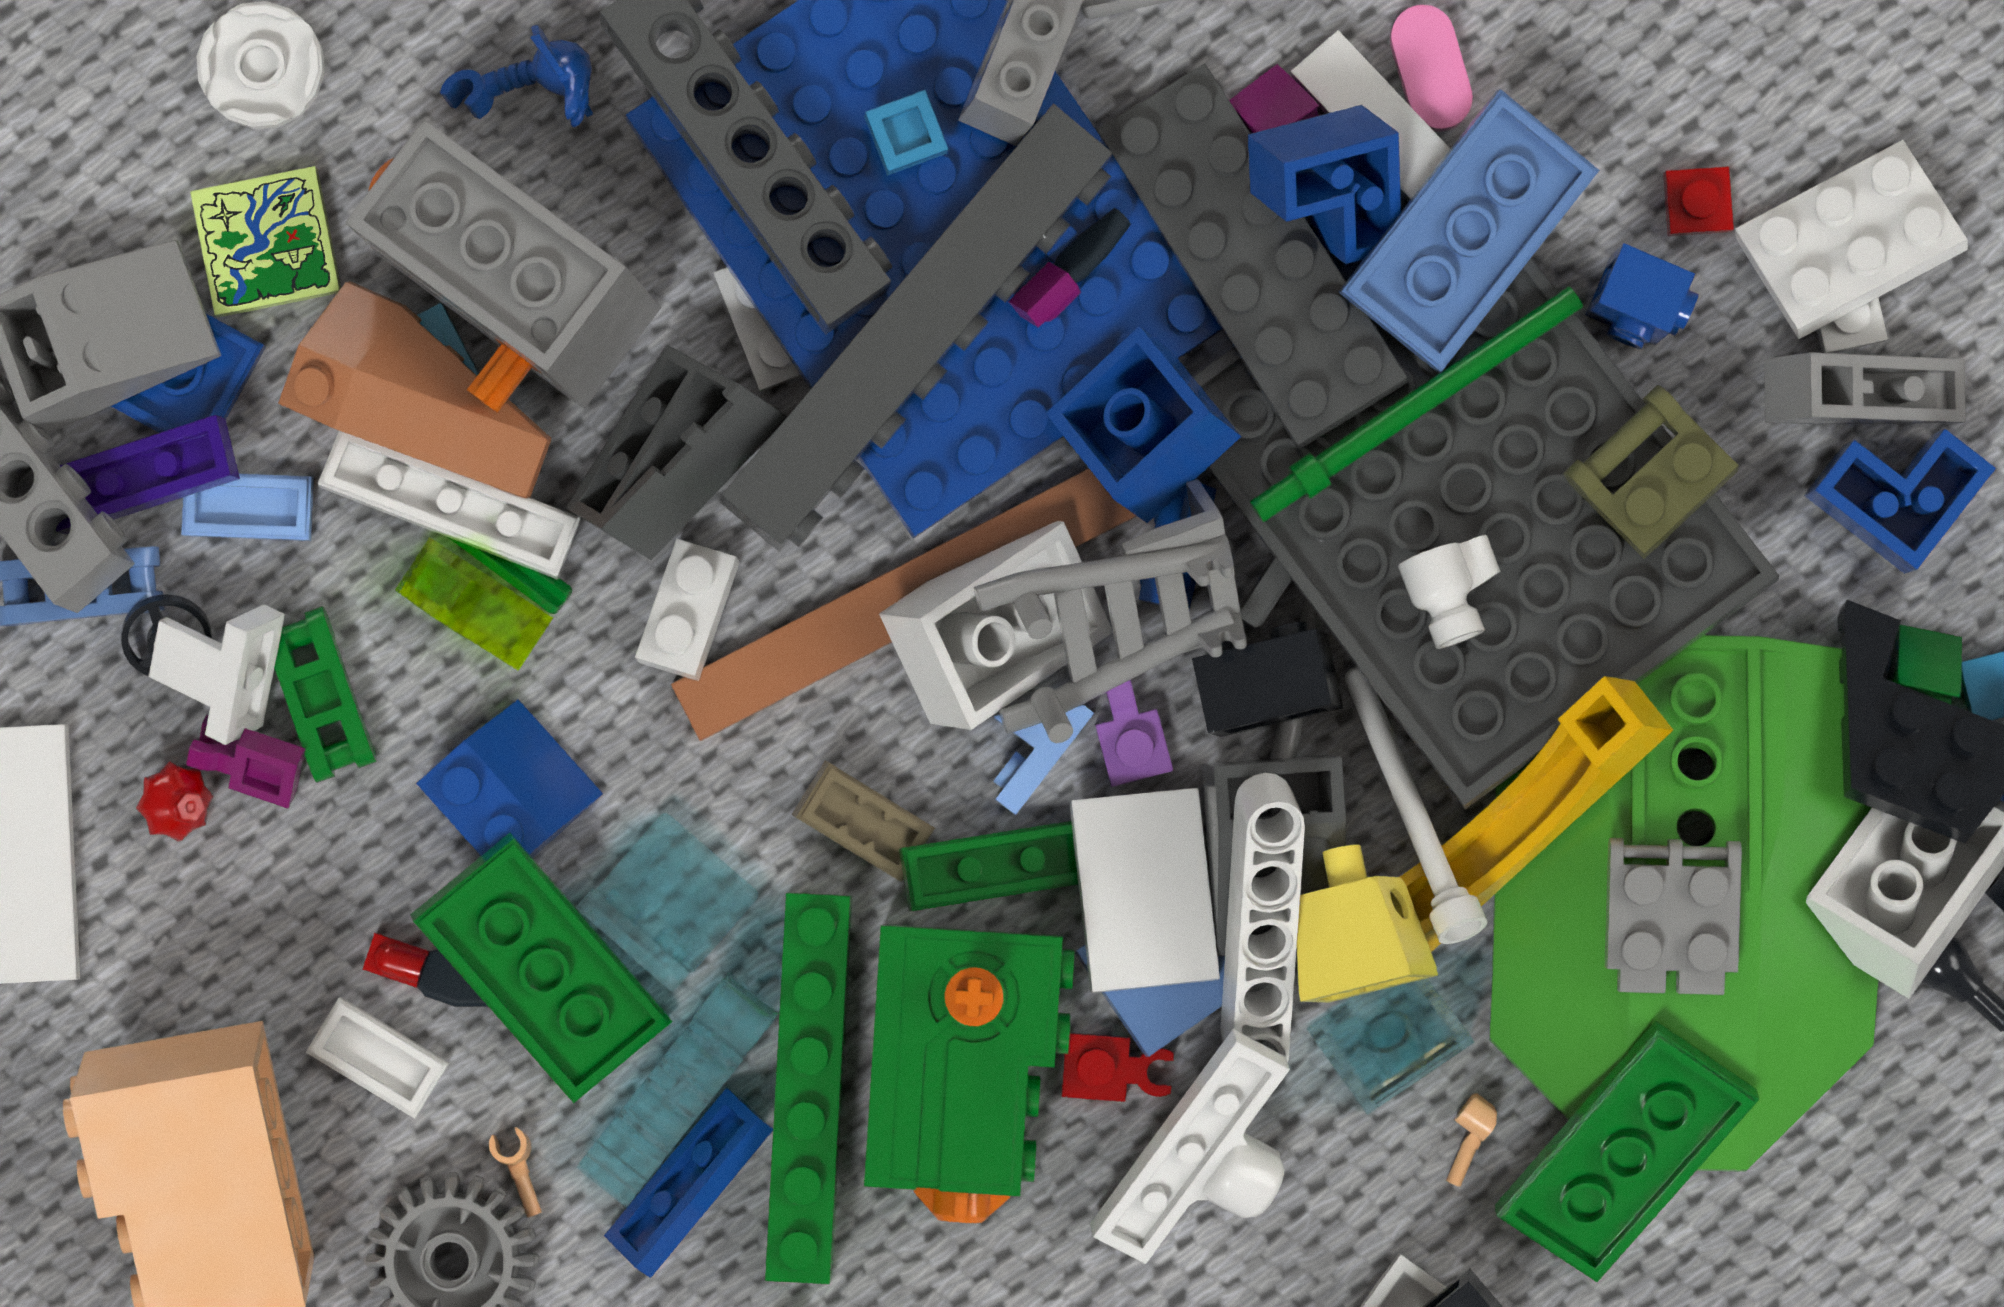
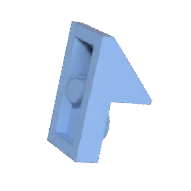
[993,705,1094,815]

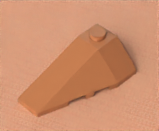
[278,281,552,498]

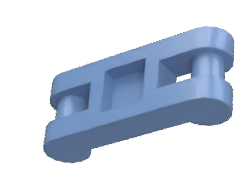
[0,546,165,626]

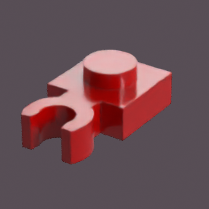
[1061,1033,1174,1102]

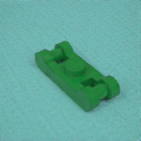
[274,606,378,783]

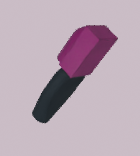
[1008,208,1131,328]

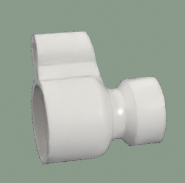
[1398,535,1501,649]

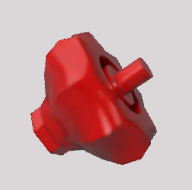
[136,761,214,842]

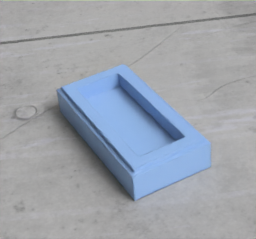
[181,474,314,541]

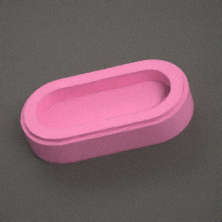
[1390,5,1473,132]

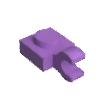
[1095,680,1173,787]

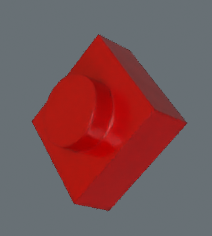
[1663,166,1734,236]

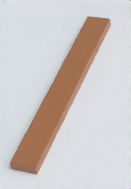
[671,469,1137,741]

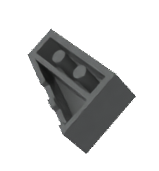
[566,345,788,560]

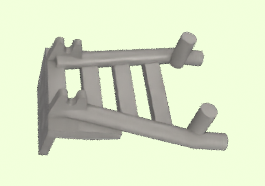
[974,479,1247,743]

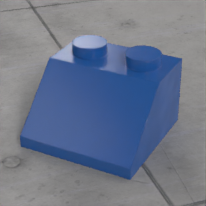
[416,699,603,858]

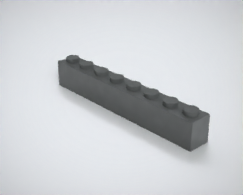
[720,103,1113,552]

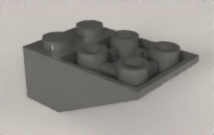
[1202,755,1346,956]

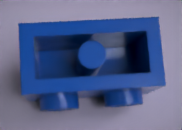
[1585,243,1699,349]

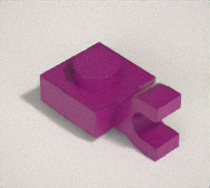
[186,714,305,809]

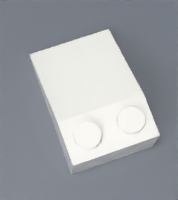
[879,521,1113,730]

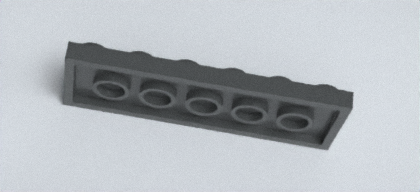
[1097,63,1408,450]

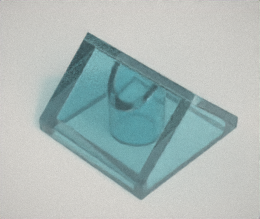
[1306,978,1475,1115]

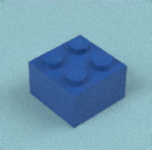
[1045,326,1242,523]

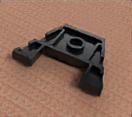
[1837,600,2004,844]

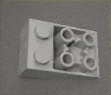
[0,240,221,433]

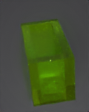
[395,537,553,671]

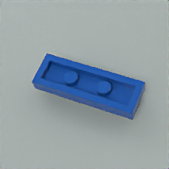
[604,1088,773,1278]

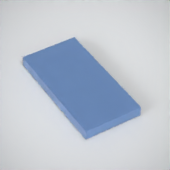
[1338,89,1600,372]

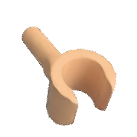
[1446,1093,1497,1187]
[489,1127,542,1217]

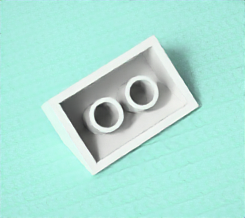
[1806,807,2004,999]

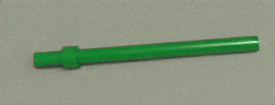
[1249,286,1583,523]

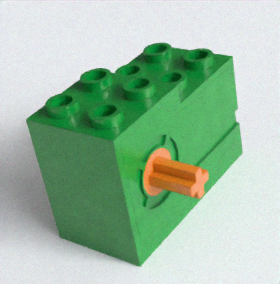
[864,924,1075,1223]

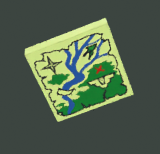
[190,166,341,318]

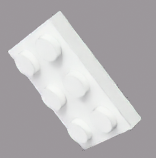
[1735,140,1968,339]

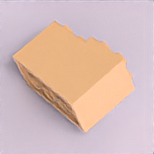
[63,1021,314,1307]

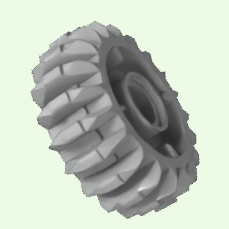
[364,1172,540,1307]

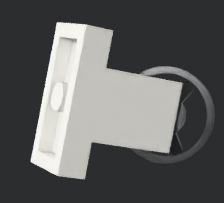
[121,594,285,745]

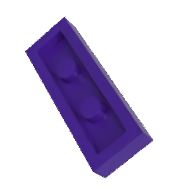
[56,415,240,535]

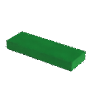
[899,821,1078,912]

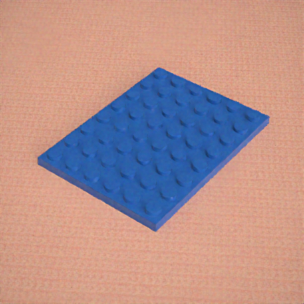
[625,0,1222,539]

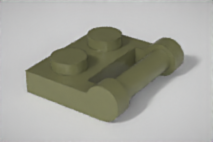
[1563,385,1739,559]

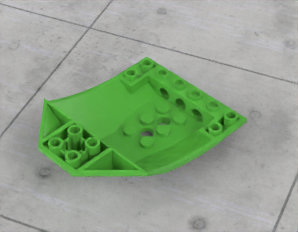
[1489,635,1878,1172]

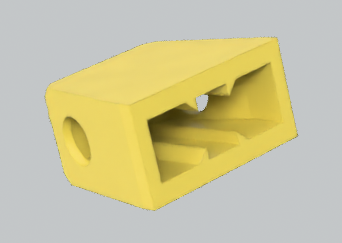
[1297,845,1438,1003]

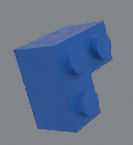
[1248,105,1401,264]
[1804,429,1996,574]

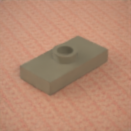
[792,760,935,882]

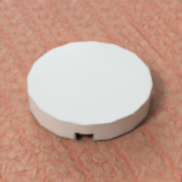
[196,1,325,129]

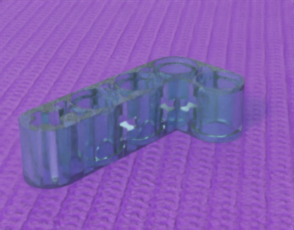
[576,972,780,1208]

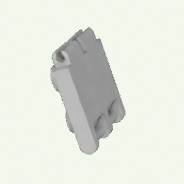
[1605,838,1742,995]

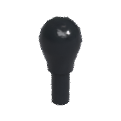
[1922,937,2004,1032]

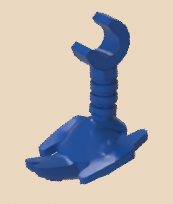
[440,25,594,127]

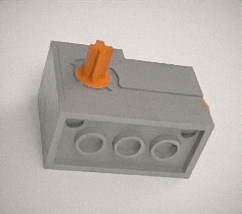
[345,119,661,413]

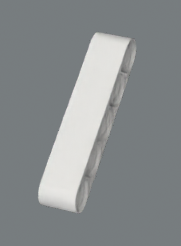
[1220,773,1305,1062]

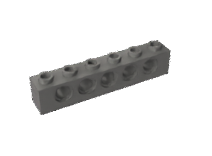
[600,0,892,335]

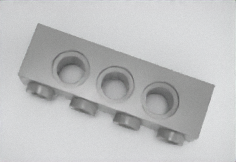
[958,0,1083,146]
[0,374,135,613]

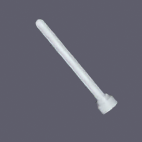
[1344,666,1487,944]

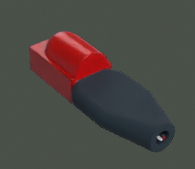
[362,933,488,1007]

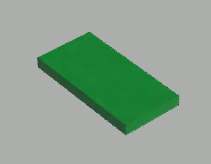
[410,832,672,1103]
[1494,1021,1759,1282]

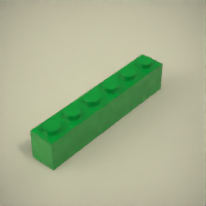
[765,892,853,1284]

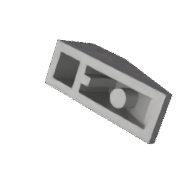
[1764,352,1966,425]

